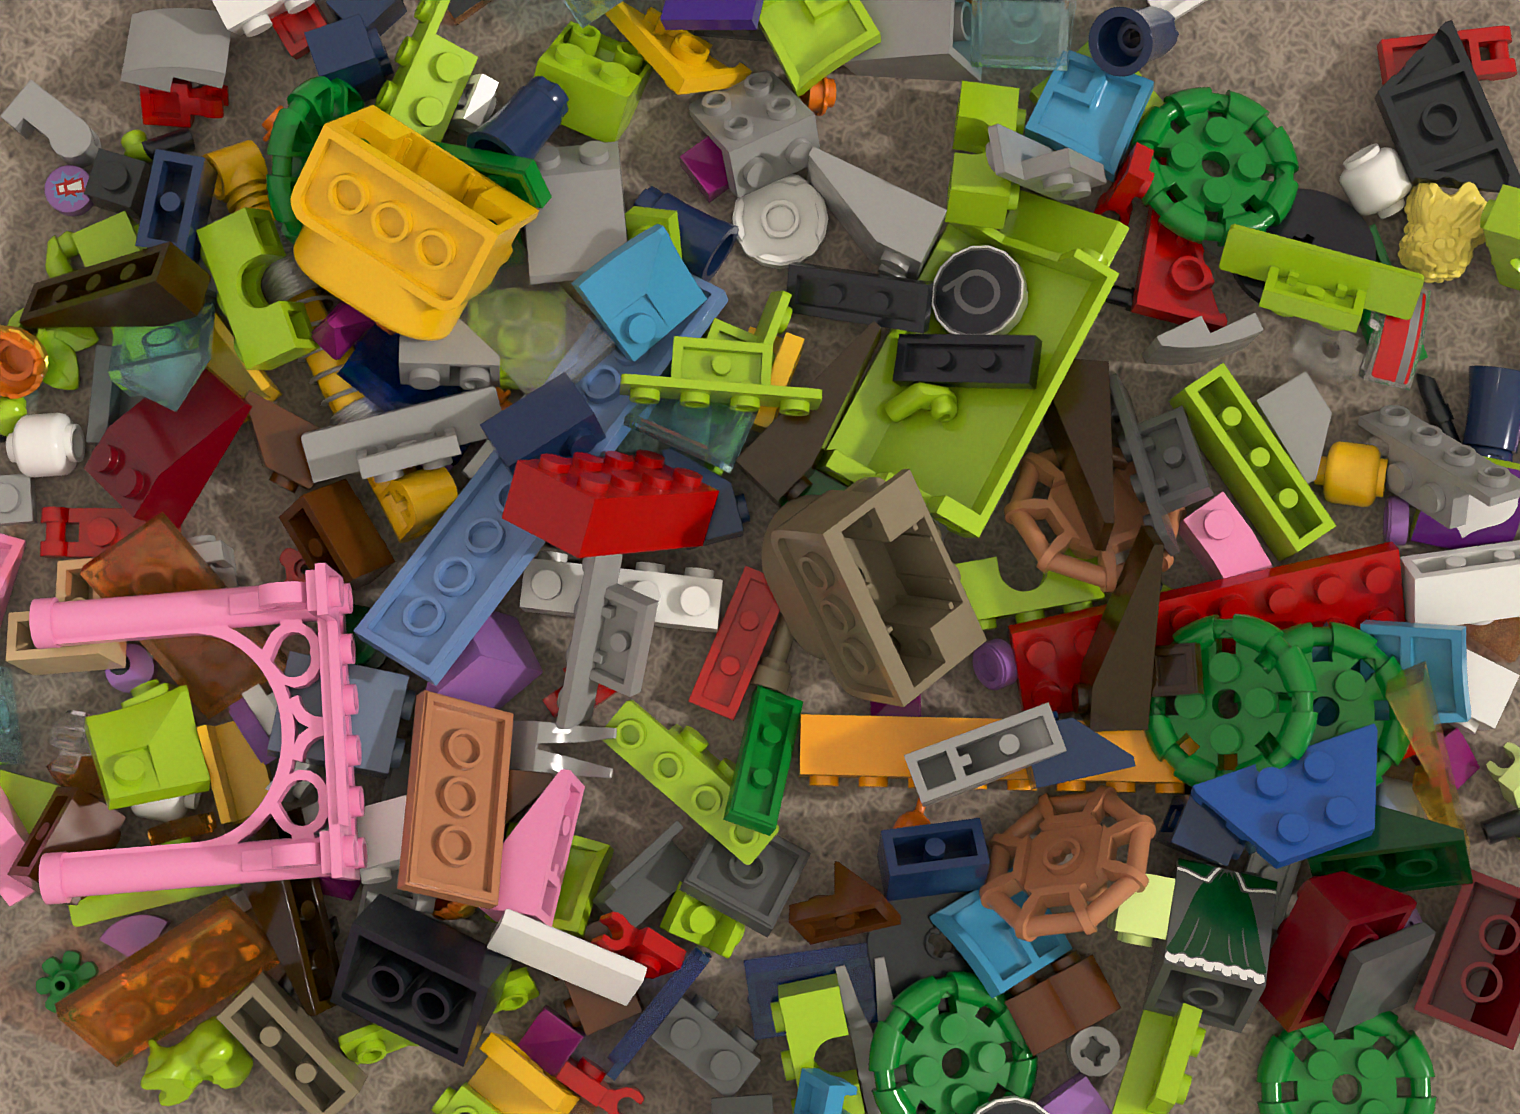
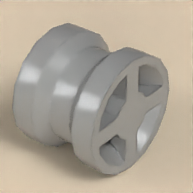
[1065,1024,1120,1077]

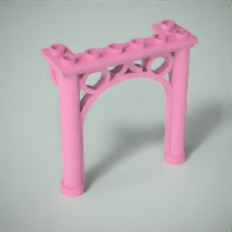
[29,563,368,905]

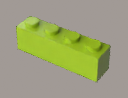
[1168,363,1336,562]

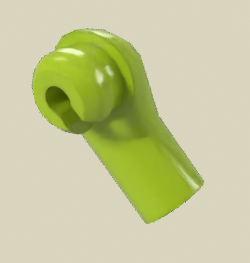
[45,231,79,278]
[885,382,958,423]

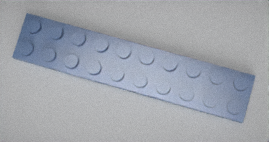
[354,273,729,686]

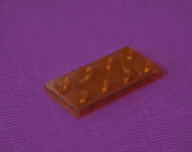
[80,511,288,720]
[55,895,280,1067]

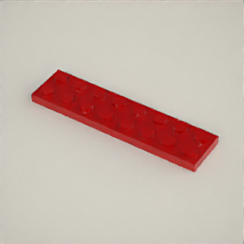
[1008,541,1406,714]

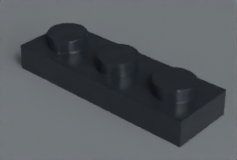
[786,262,934,333]
[892,334,1043,389]

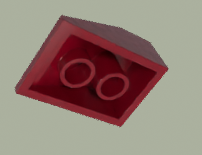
[83,358,253,531]

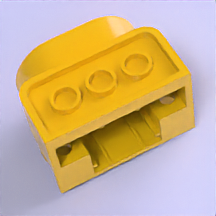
[290,105,540,341]

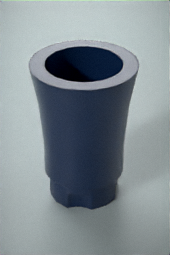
[1088,6,1179,77]
[466,76,569,159]
[633,186,739,282]
[1462,365,1520,462]

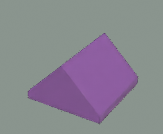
[426,611,543,710]

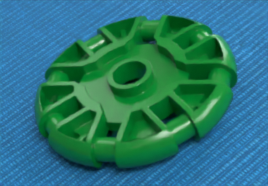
[266,76,365,245]
[1130,87,1299,247]
[1144,613,1318,787]
[1233,622,1415,787]
[868,971,1038,1114]
[1256,1001,1437,1114]

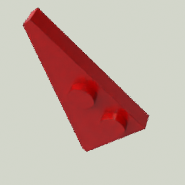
[1131,157,1228,333]

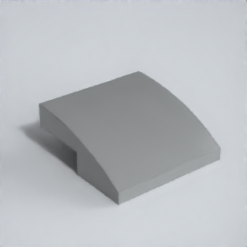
[120,8,231,92]
[1141,313,1264,365]

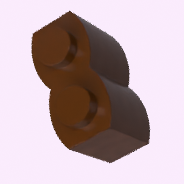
[1004,949,1121,1056]

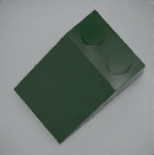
[1307,805,1473,892]

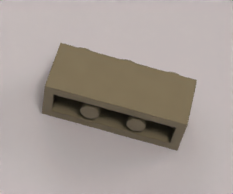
[216,970,368,1114]

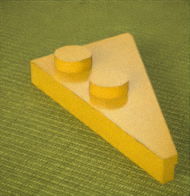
[592,0,752,95]

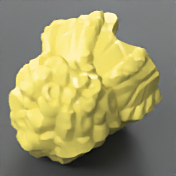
[1398,182,1487,283]

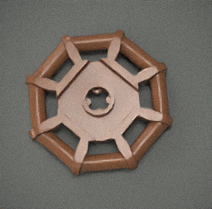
[1004,446,1187,593]
[979,785,1156,942]

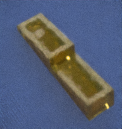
[1385,661,1471,860]

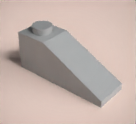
[904,702,1067,808]

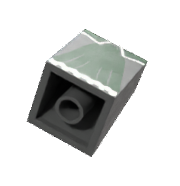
[1143,858,1278,1033]

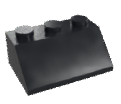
[330,894,513,1067]

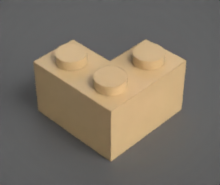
[6,557,130,675]

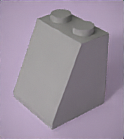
[843,0,985,82]

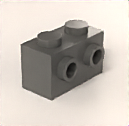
[650,993,761,1097]

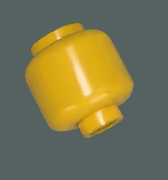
[1314,441,1388,507]

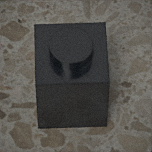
[84,148,152,220]

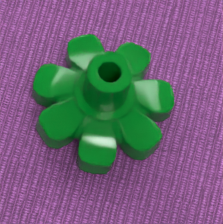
[36,950,101,1015]

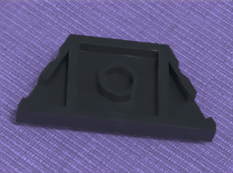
[1374,20,1520,193]

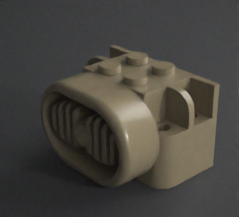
[761,469,987,707]

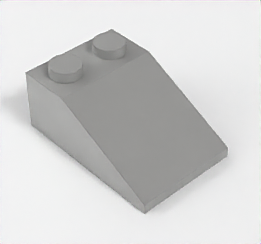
[526,141,628,285]
[807,146,947,280]

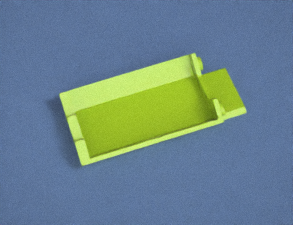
[816,190,1130,538]

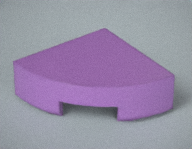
[228,697,277,765]
[99,914,171,965]

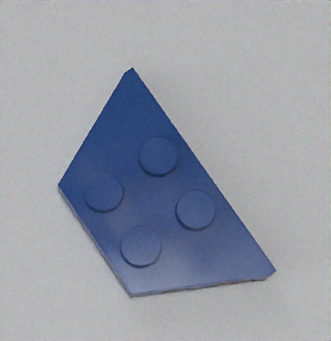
[1191,724,1378,869]

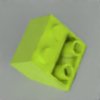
[533,21,654,143]

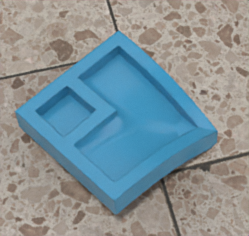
[1025,48,1154,182]
[571,224,707,362]
[1360,620,1471,723]
[929,867,1073,999]

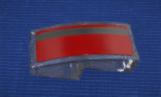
[1359,288,1431,391]

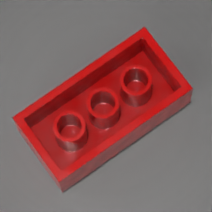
[502,449,719,558]

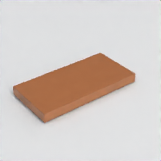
[397,690,514,910]

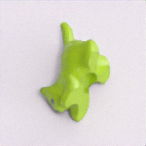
[140,980,254,1106]

